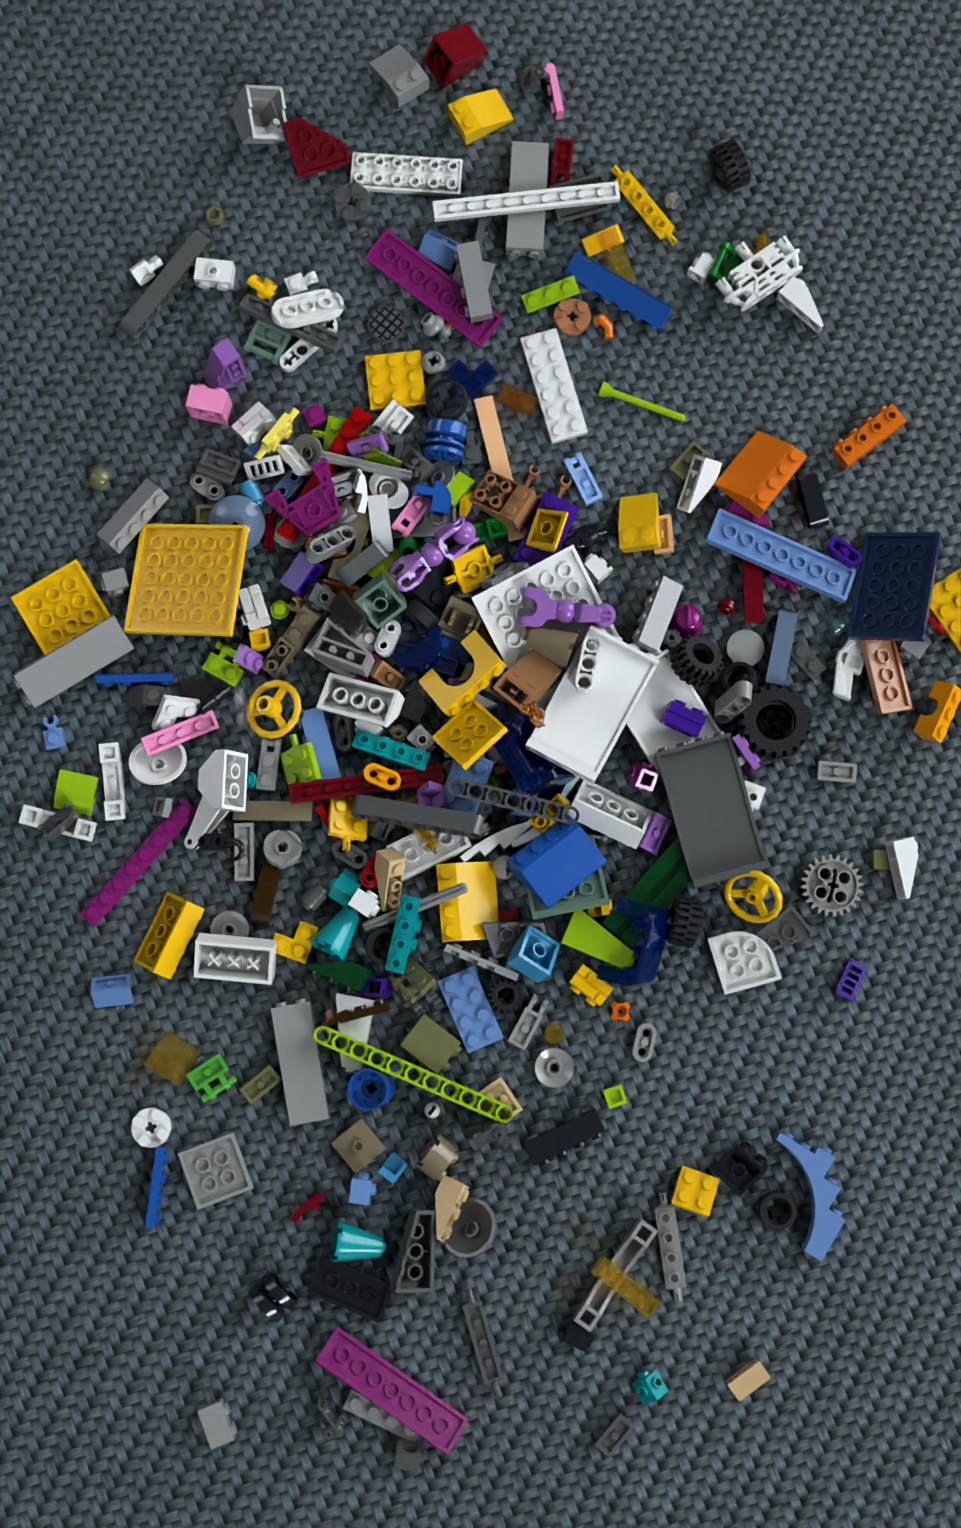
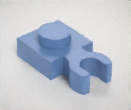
[43,715,67,751]

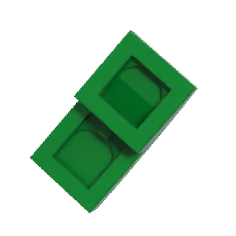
[473,518,508,544]

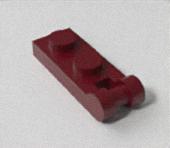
[550,138,574,186]

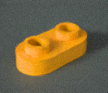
[364,763,401,791]

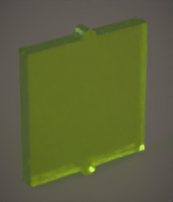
[363,446,403,474]

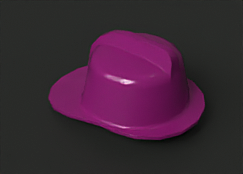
[671,604,702,646]

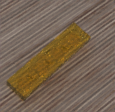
[590,1255,661,1319]

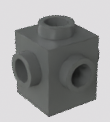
[302,582,336,612]

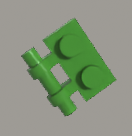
[186,1053,237,1103]

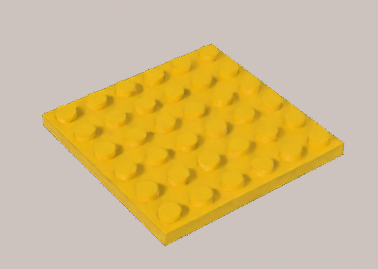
[124,524,249,637]

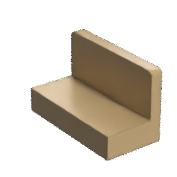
[725,1357,771,1401]

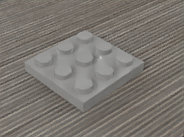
[178,1132,254,1210]

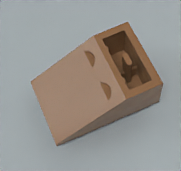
[469,470,540,532]
[492,649,563,715]

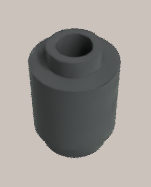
[300,883,329,911]

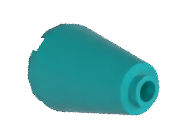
[311,907,359,962]
[330,1221,386,1262]

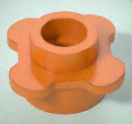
[611,1002,630,1021]

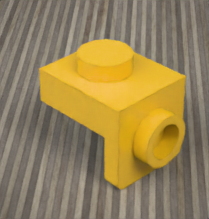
[587,899,612,918]

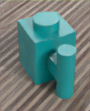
[328,869,361,908]

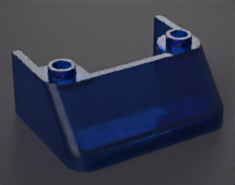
[596,897,671,986]

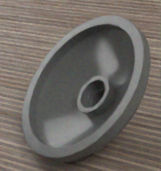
[443,1198,497,1258]

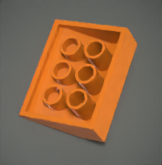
[714,430,807,519]

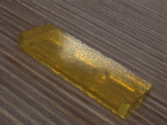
[597,226,636,282]

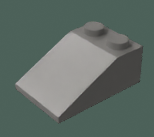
[369,44,429,108]

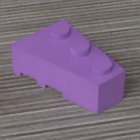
[204,338,247,390]

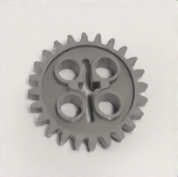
[800,854,864,917]

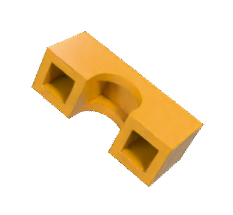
[913,680,961,743]

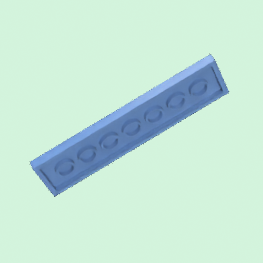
[705,508,857,604]

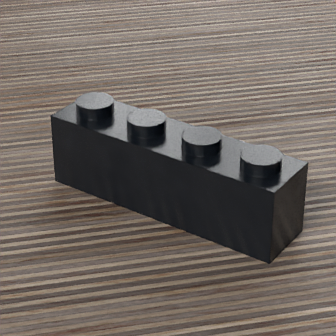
[524,1108,606,1167]

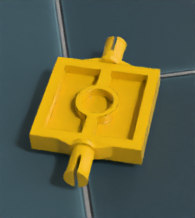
[443,544,503,594]
[327,797,368,851]

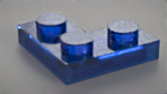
[446,360,498,400]

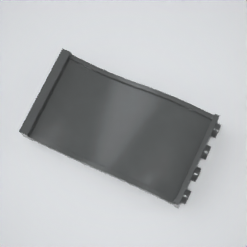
[654,731,770,889]

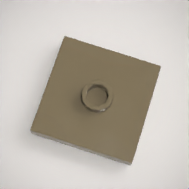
[331,1118,386,1174]

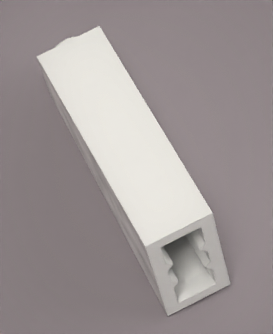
[336,993,375,1073]

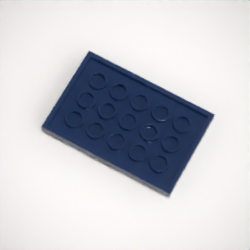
[847,532,942,642]

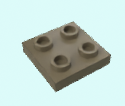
[435,595,482,642]

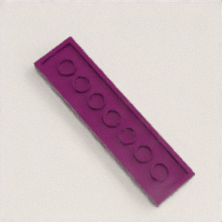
[364,229,504,349]
[315,1327,469,1455]

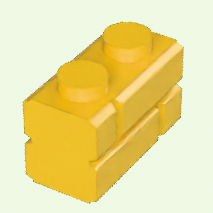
[568,964,614,1007]

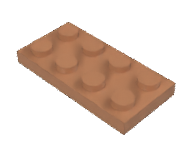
[860,640,913,715]

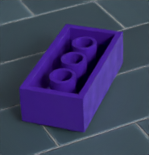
[512,491,579,566]

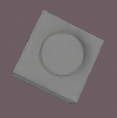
[152,796,173,818]

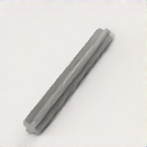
[319,450,412,481]

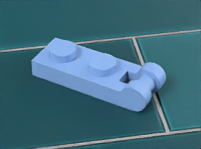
[563,452,603,506]

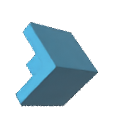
[378,1152,409,1184]

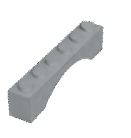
[573,1217,658,1332]

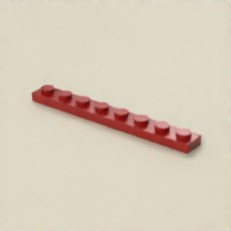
[276,406,372,543]

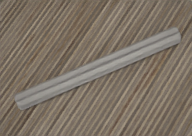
[362,883,468,932]

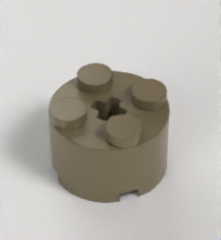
[415,1134,459,1181]

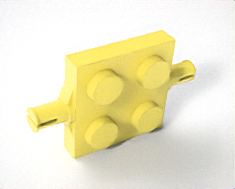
[254,407,299,461]

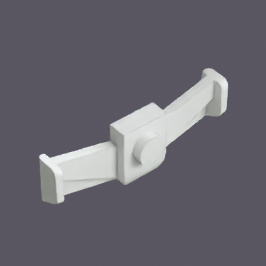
[833,639,865,701]

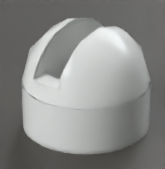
[424,1102,440,1118]

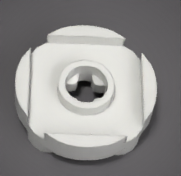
[131,1107,172,1148]

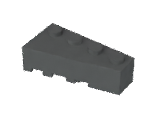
[389,1208,436,1293]

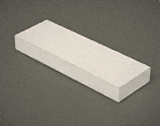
[367,494,394,552]

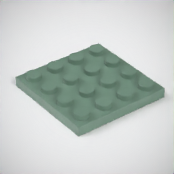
[518,835,610,920]

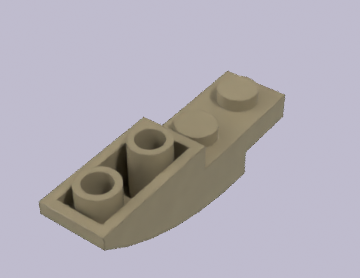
[261,605,321,678]

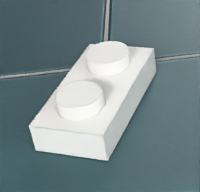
[276,445,313,476]

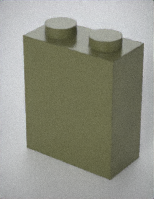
[401,1014,462,1074]

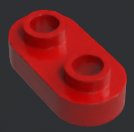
[359,854,377,890]

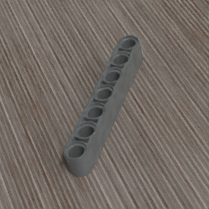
[119,230,213,340]
[447,778,579,824]
[350,795,485,838]

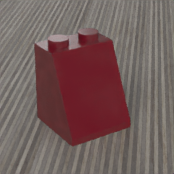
[422,23,488,88]

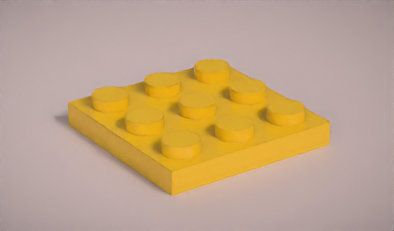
[365,350,426,412]
[431,699,508,770]

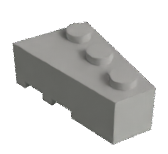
[312,617,375,678]

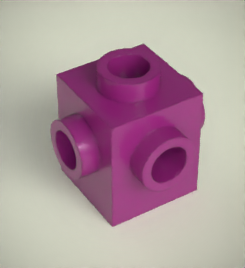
[629,761,659,791]

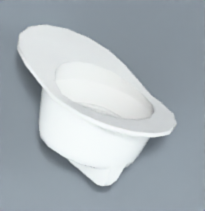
[369,473,409,509]

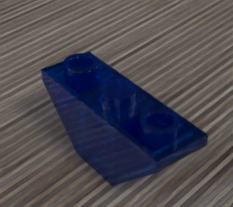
[396,625,443,672]

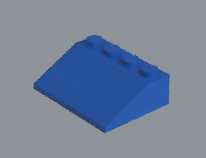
[508,814,607,909]

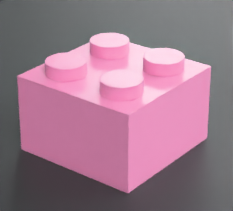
[185,384,233,425]

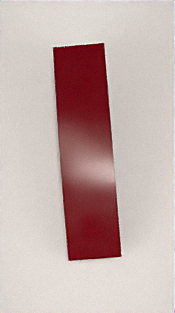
[741,558,764,624]

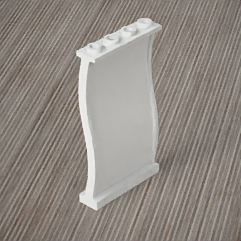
[525,625,659,785]
[626,649,745,782]

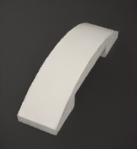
[99,742,126,821]
[19,804,97,842]

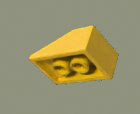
[448,89,514,145]
[618,493,661,553]

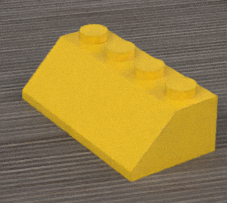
[133,891,205,980]

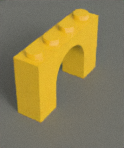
[418,630,508,718]

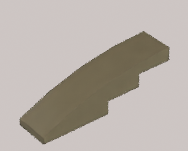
[233,801,313,822]

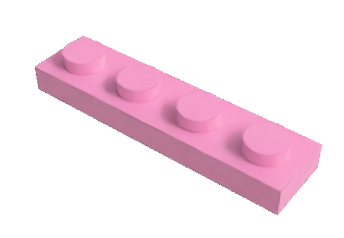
[140,710,219,756]

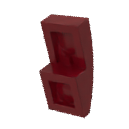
[290,1191,326,1223]

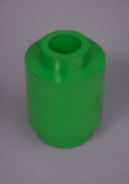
[398,536,417,557]

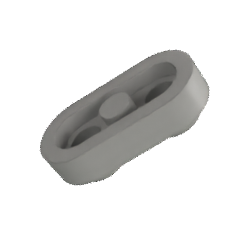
[190,473,225,502]
[632,1023,657,1062]

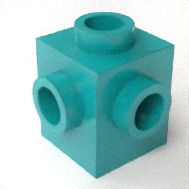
[632,1369,668,1405]

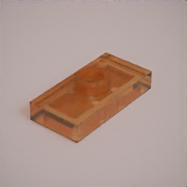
[497,384,539,417]

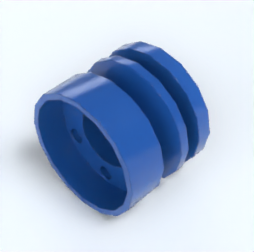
[424,419,467,462]
[348,1067,395,1111]

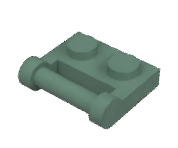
[244,319,292,366]

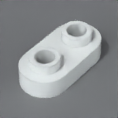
[374,620,402,657]

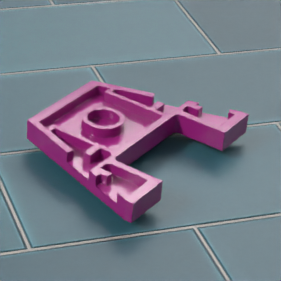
[263,457,341,537]

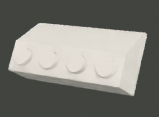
[316,672,405,728]
[567,780,653,849]

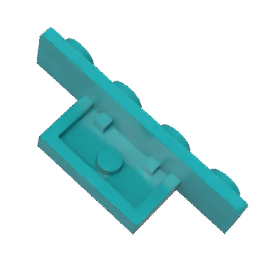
[352,729,431,771]
[385,894,422,974]

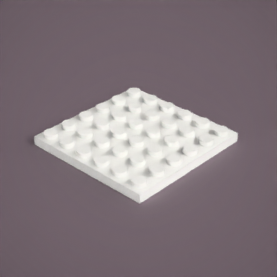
[471,545,619,683]

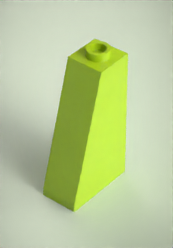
[561,910,635,970]

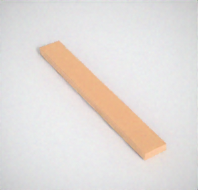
[474,395,526,543]

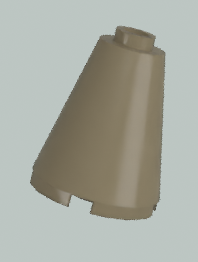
[523,627,579,670]

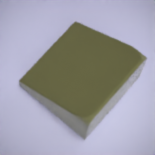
[871,850,891,870]

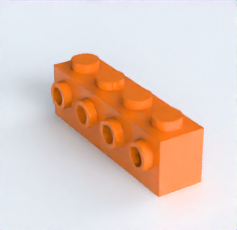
[831,404,907,470]

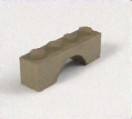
[328,507,371,584]

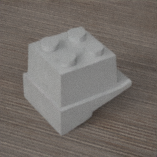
[230,85,287,144]

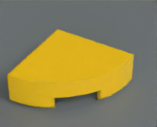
[459,492,473,517]

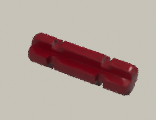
[263,513,276,550]

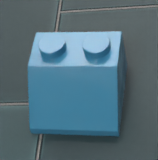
[506,924,561,983]

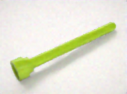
[598,381,685,421]

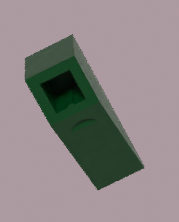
[307,962,373,994]

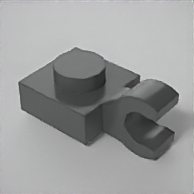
[462,431,481,466]

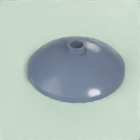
[208,495,265,551]

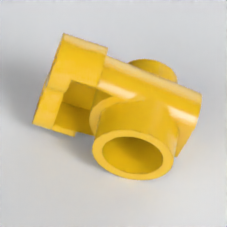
[246,275,278,300]

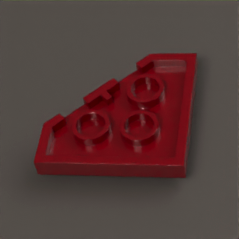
[282,117,352,179]

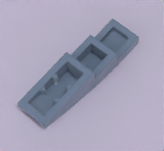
[765,610,798,687]

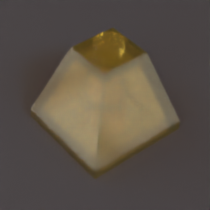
[144,1031,202,1085]

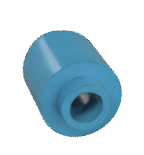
[239,480,264,507]

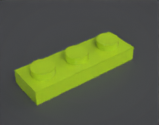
[521,275,580,313]

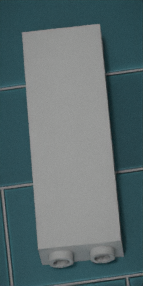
[506,141,549,258]
[13,614,134,708]
[271,998,330,1126]

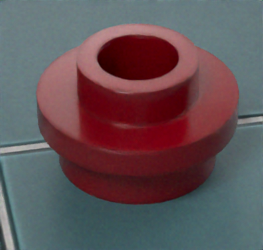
[717,598,736,615]

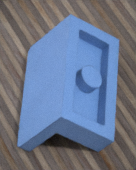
[419,229,460,270]
[90,973,134,1008]

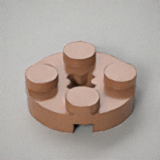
[554,298,591,337]

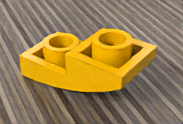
[582,224,625,257]
[528,793,571,834]

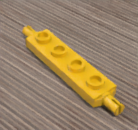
[610,165,678,246]

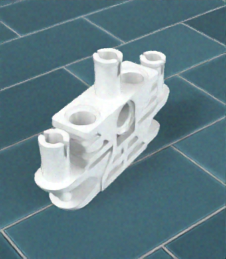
[715,236,803,311]

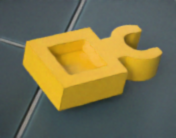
[249,626,271,652]

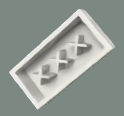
[194,933,277,985]

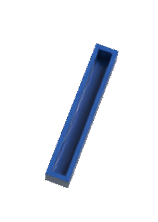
[564,252,674,330]

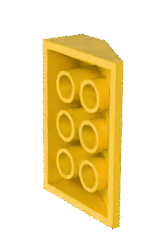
[436,861,499,943]

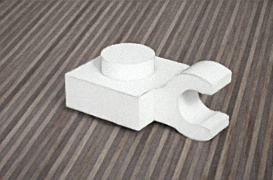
[129,255,163,286]
[284,271,319,296]

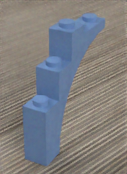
[774,1131,845,1261]

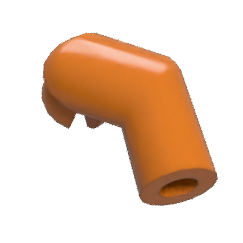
[594,314,613,340]

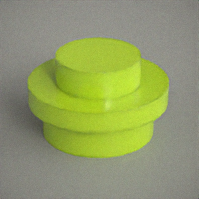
[270,601,289,620]

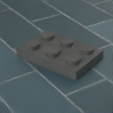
[549,172,612,224]

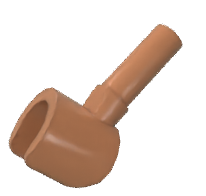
[524,465,540,487]
[557,476,572,498]
[317,1009,338,1034]

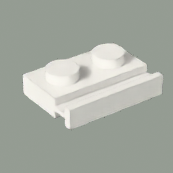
[372,399,414,435]

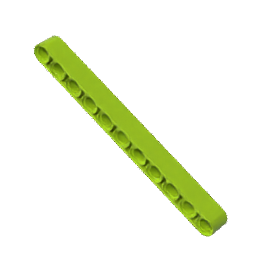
[313,1026,513,1123]

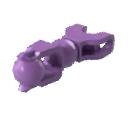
[388,516,479,592]
[517,587,616,627]

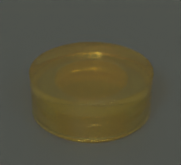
[545,1024,564,1044]

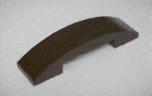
[250,850,285,927]

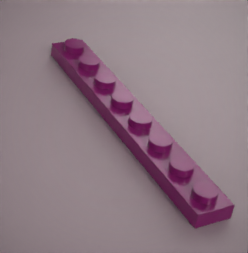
[80,799,197,927]

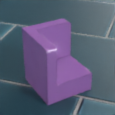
[417,781,446,808]

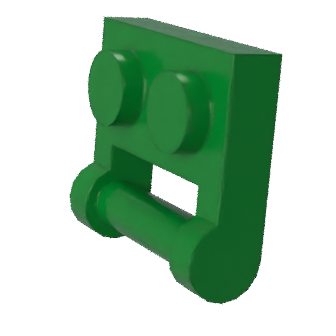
[707,241,744,289]

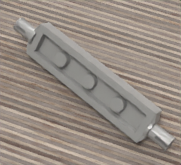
[655,1192,686,1302]

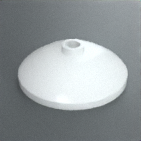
[129,742,187,785]

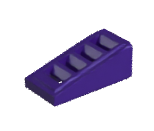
[833,958,868,1002]
[347,977,390,999]

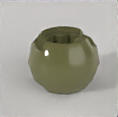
[88,467,112,491]

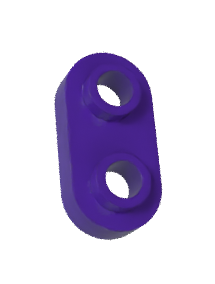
[826,537,862,568]

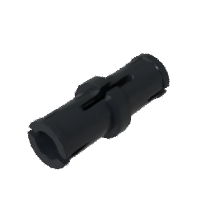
[196,684,233,715]

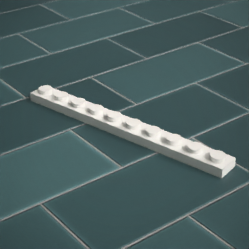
[433,181,620,222]

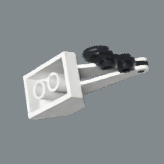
[184,749,248,861]

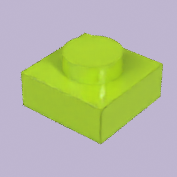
[602,1084,628,1110]

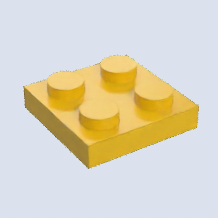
[670,1166,720,1218]

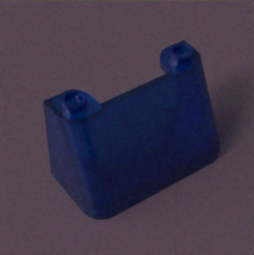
[493,713,576,796]

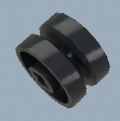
[248,1270,299,1323]

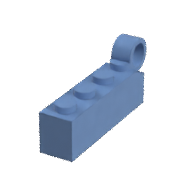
[285,705,341,780]

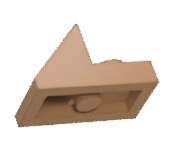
[369,659,407,691]

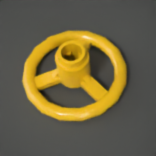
[246,679,301,739]
[724,870,783,924]

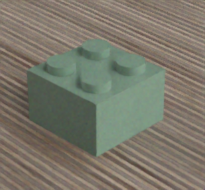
[353,571,407,630]

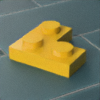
[273,921,319,964]

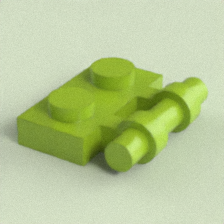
[202,641,245,688]

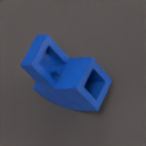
[412,480,451,516]

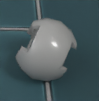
[422,351,445,375]
[493,855,513,880]

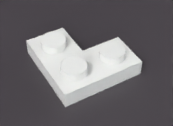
[151,695,201,730]

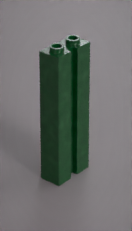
[601,837,691,949]

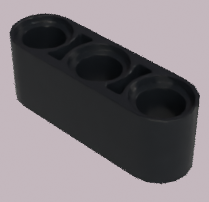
[796,473,829,529]

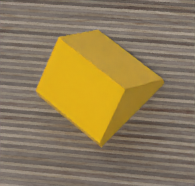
[526,509,569,554]

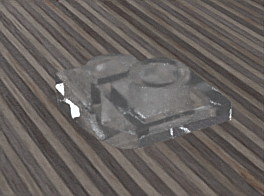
[233,688,248,731]

